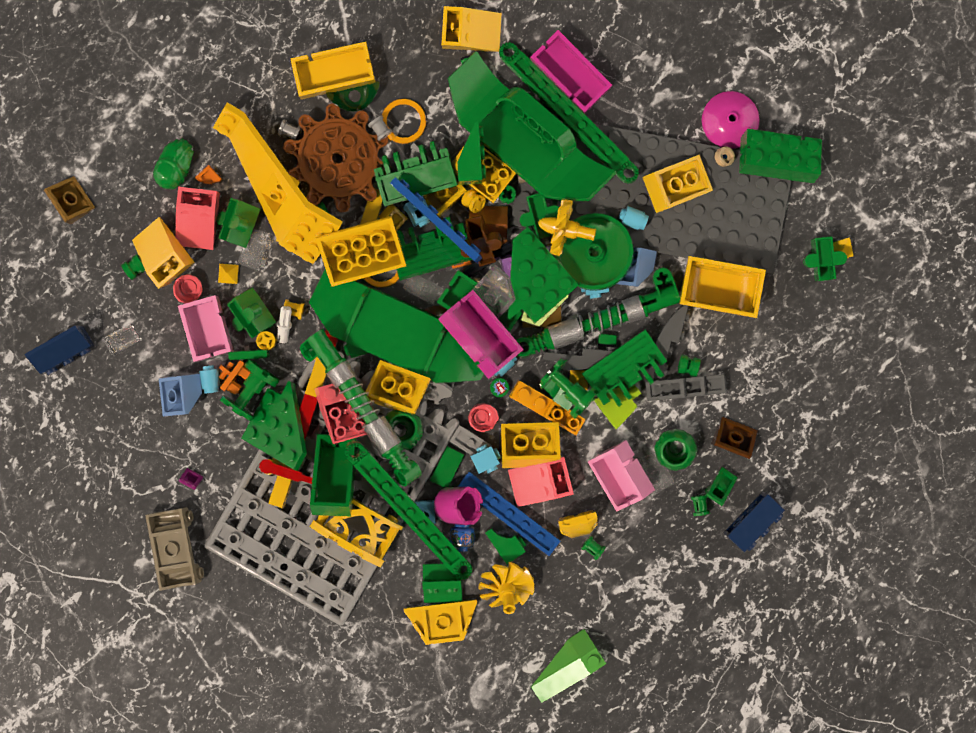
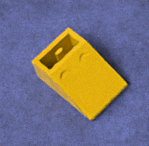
[442,6,502,52]
[452,145,516,203]
[132,217,195,289]

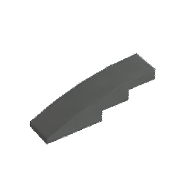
[646,374,727,401]

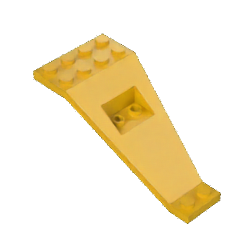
[213,102,342,264]

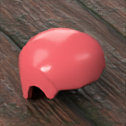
[173,274,203,304]
[468,403,499,432]

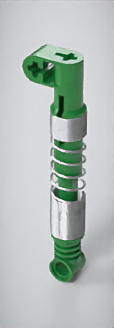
[517,268,680,358]
[300,329,421,487]

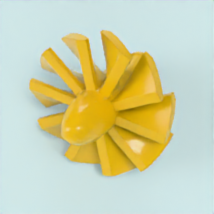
[538,199,596,256]
[478,562,534,614]

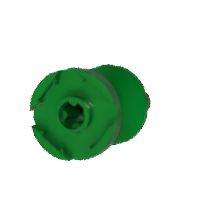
[540,358,601,419]
[220,359,279,421]

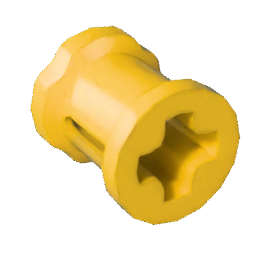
[284,299,305,320]

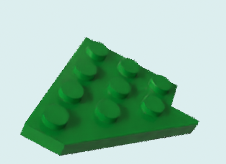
[507,227,579,324]
[241,380,307,471]

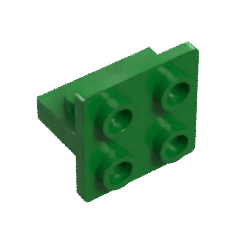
[422,563,462,603]

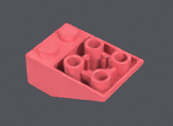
[175,187,220,250]
[314,384,367,444]
[508,456,574,507]

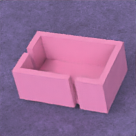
[178,295,234,362]
[588,440,655,512]

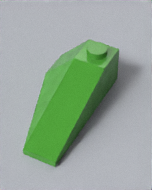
[531,629,606,703]

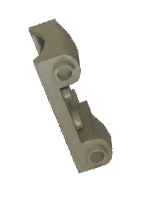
[145,507,204,591]

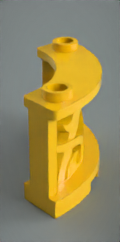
[309,498,403,568]

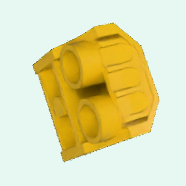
[558,510,598,538]

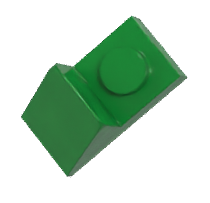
[705,467,738,506]

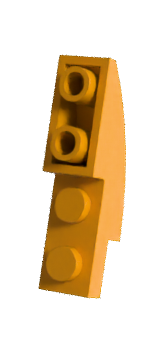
[509,380,586,435]

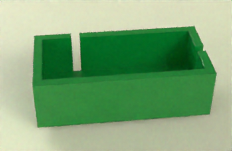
[739,128,822,183]
[437,270,522,332]
[310,434,357,517]

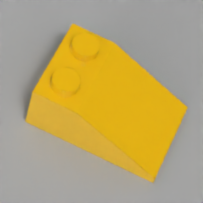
[642,155,713,213]
[365,360,431,414]
[501,422,561,468]

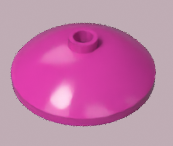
[702,91,759,149]

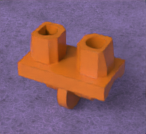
[219,360,251,395]

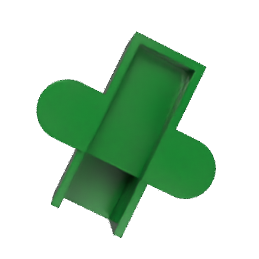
[519,193,559,239]
[216,198,260,248]
[803,237,847,282]
[227,287,276,338]

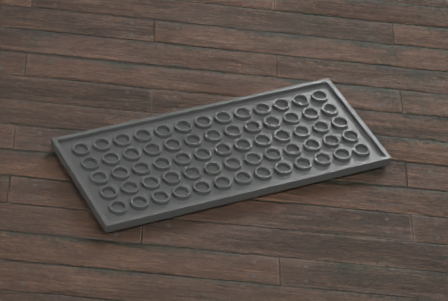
[510,116,791,275]

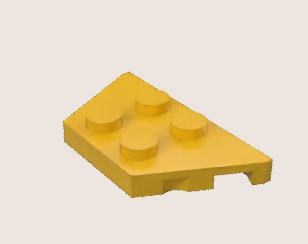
[404,599,477,645]

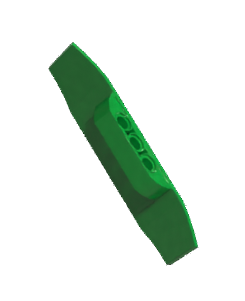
[448,51,616,201]
[309,269,484,383]

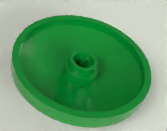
[556,213,634,291]

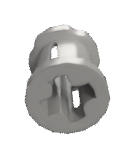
[368,115,393,141]
[278,119,302,140]

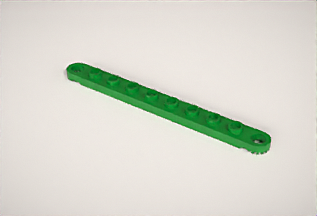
[499,42,639,184]
[344,440,473,580]

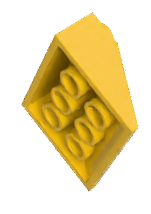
[315,216,406,287]

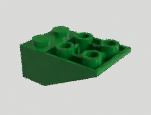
[457,121,486,185]

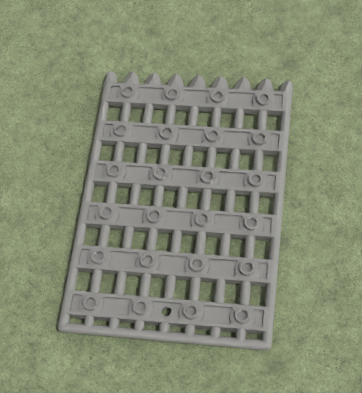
[205,352,459,625]

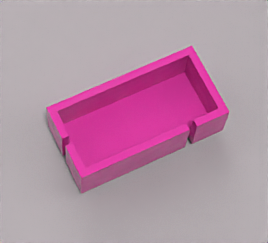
[530,30,612,114]
[438,290,523,379]

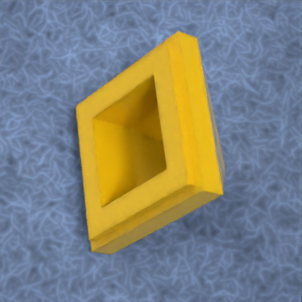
[218,264,239,284]

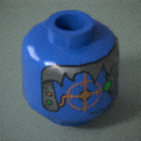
[450,524,475,552]

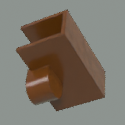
[460,215,502,267]

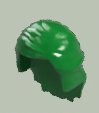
[153,138,194,190]

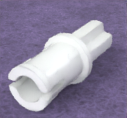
[276,306,292,343]

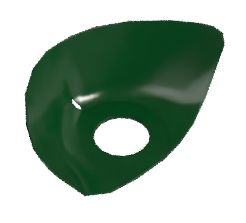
[326,81,380,112]

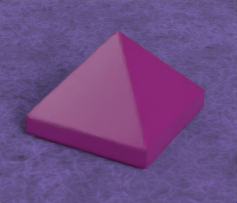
[178,468,203,490]

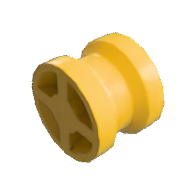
[461,189,486,213]
[256,331,277,350]

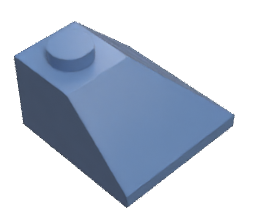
[617,247,657,287]
[159,374,202,416]

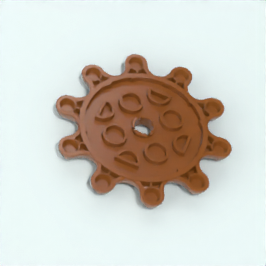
[283,103,392,213]

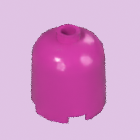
[434,487,483,525]

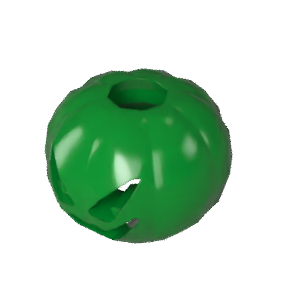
[385,409,423,450]
[654,428,698,471]

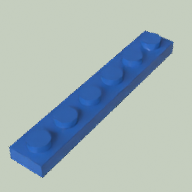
[390,178,482,263]
[457,472,561,556]

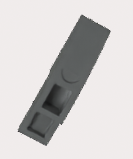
[652,305,690,379]
[543,345,617,370]

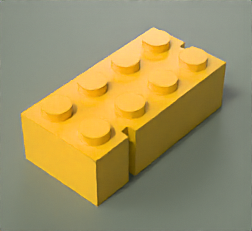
[291,42,375,99]

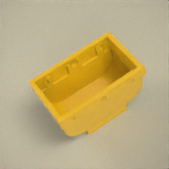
[679,256,766,318]

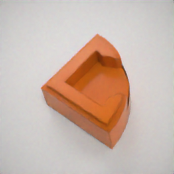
[195,165,223,184]

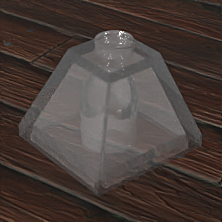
[471,264,516,319]

